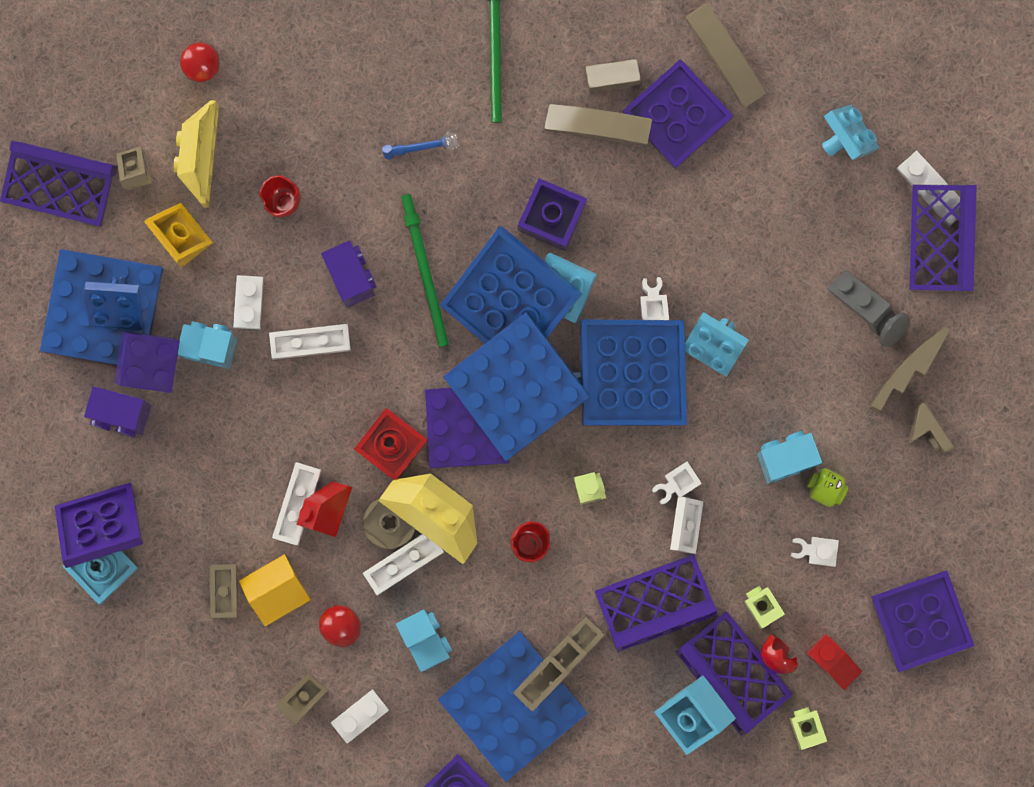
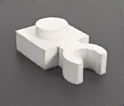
[640,277,669,320]
[652,462,702,505]
[791,537,839,567]

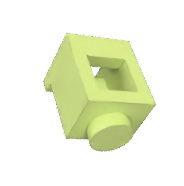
[574,472,606,505]
[744,586,785,629]
[790,707,827,750]

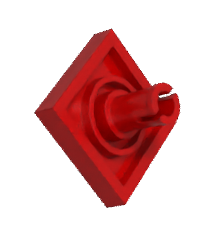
[354,408,428,480]

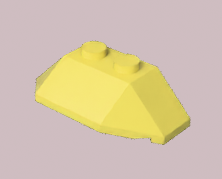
[174,100,219,208]
[378,473,477,564]

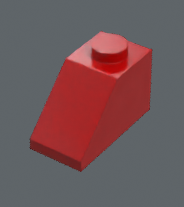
[296,481,352,537]
[805,634,862,691]

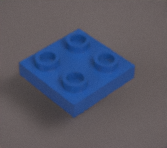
[84,276,143,329]

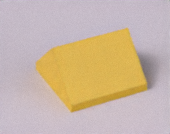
[144,203,213,268]
[239,554,311,627]

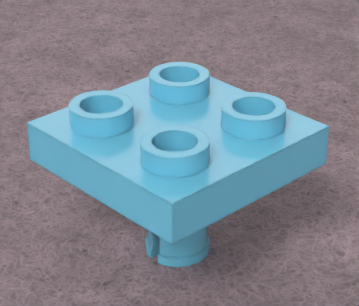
[822,105,880,160]
[544,253,597,323]
[685,312,749,377]
[63,551,139,605]

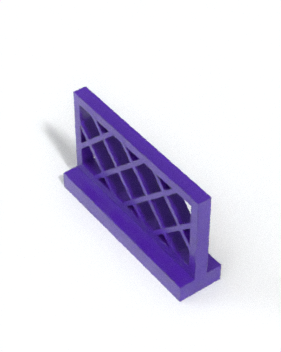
[0,140,117,226]
[909,184,977,291]
[595,554,717,652]
[675,611,793,736]

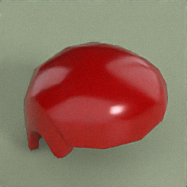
[180,42,219,82]
[259,175,301,218]
[510,521,550,563]
[319,605,361,648]
[761,634,799,674]

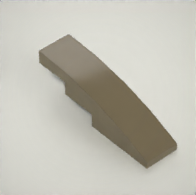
[685,3,766,108]
[544,104,652,146]
[869,327,950,413]
[513,616,605,712]

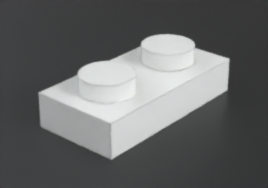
[233,275,264,330]
[670,497,703,554]
[331,689,389,744]

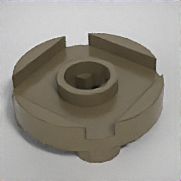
[364,499,416,549]

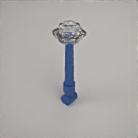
[382,129,459,159]

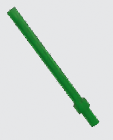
[487,0,502,123]
[401,194,449,348]

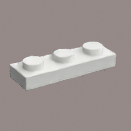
[897,151,960,227]
[269,324,351,360]
[272,462,322,546]
[363,534,444,596]

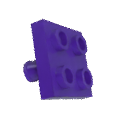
[424,754,490,787]

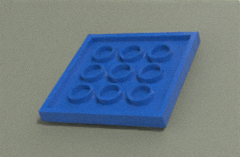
[440,226,582,344]
[40,249,164,365]
[443,312,591,461]
[579,319,687,426]
[438,631,588,782]

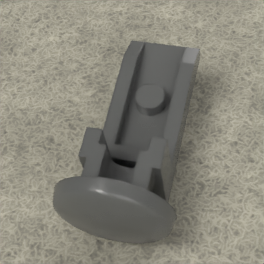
[827,270,910,347]

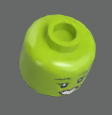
[807,468,848,507]

